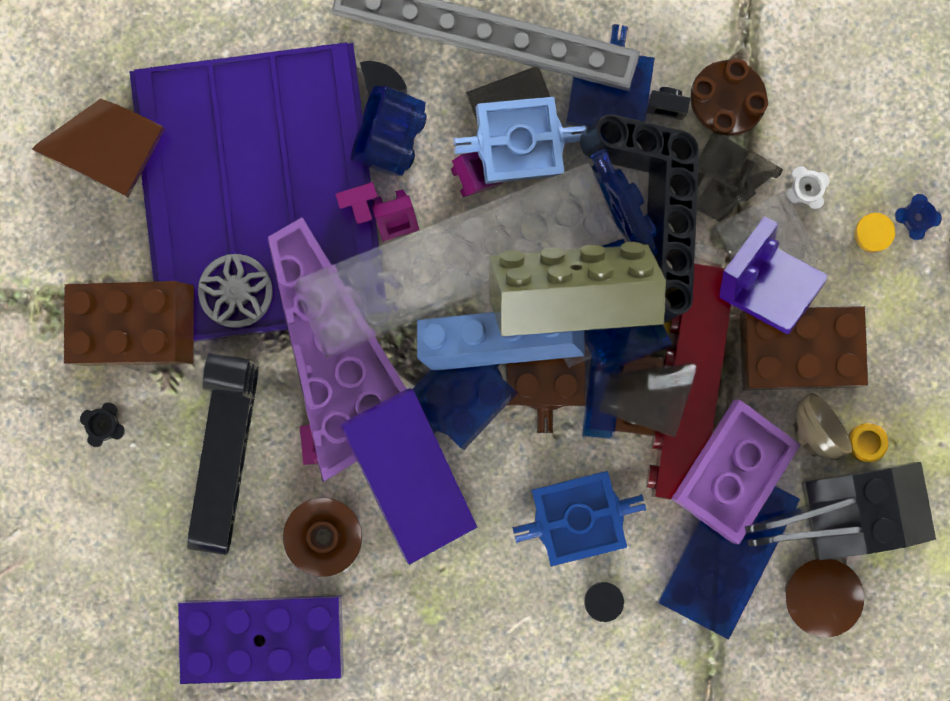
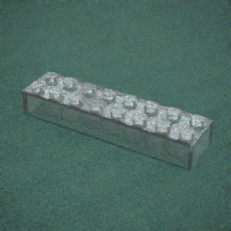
[294,163,620,359]

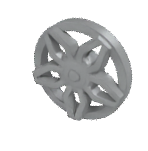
[198,254,273,328]

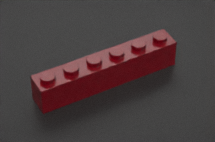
[646,263,731,500]

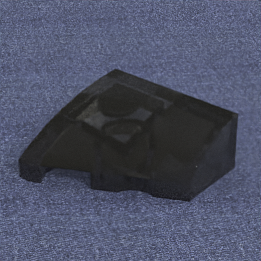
[697,132,783,222]
[597,363,697,437]

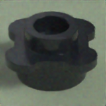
[80,403,125,447]

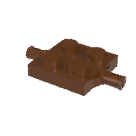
[506,330,585,433]

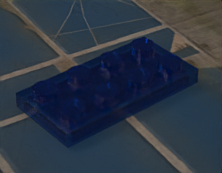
[657,486,800,640]

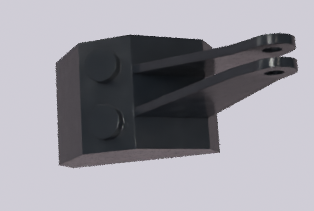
[745,462,936,560]

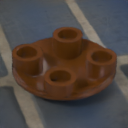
[690,58,768,136]
[785,559,864,637]

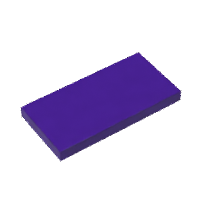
[340,388,478,565]

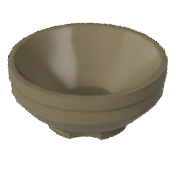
[793,393,852,460]

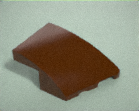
[32,99,165,198]

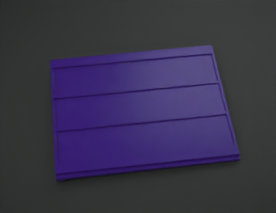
[129,42,388,342]

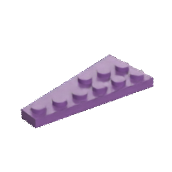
[268,218,406,482]

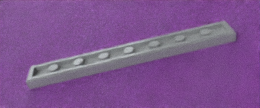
[331,0,640,91]

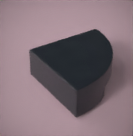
[360,61,408,102]

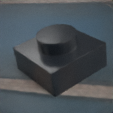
[646,87,691,120]

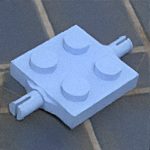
[453,97,586,184]

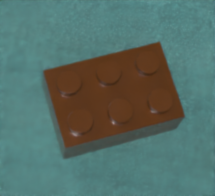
[64,281,194,366]
[740,306,868,391]

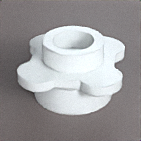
[786,166,830,210]

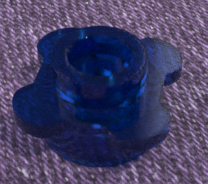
[895,194,942,240]

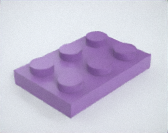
[672,400,801,544]

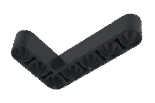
[580,114,699,323]
[187,353,259,555]

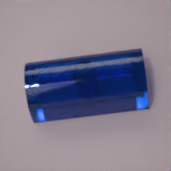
[582,358,622,440]

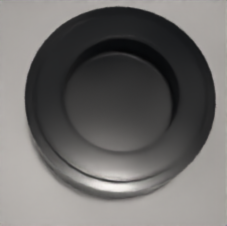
[584,582,624,622]

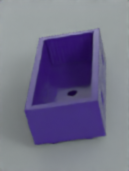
[178,595,344,684]

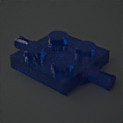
[566,24,655,142]
[590,150,659,255]
[413,364,518,450]

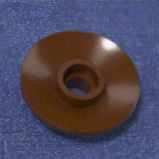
[283,497,362,577]

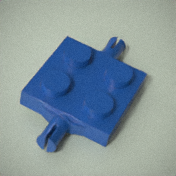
[512,471,646,567]

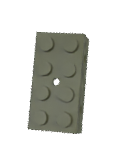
[489,242,666,336]

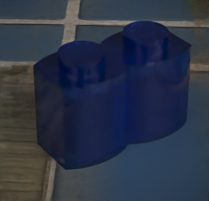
[351,86,427,176]

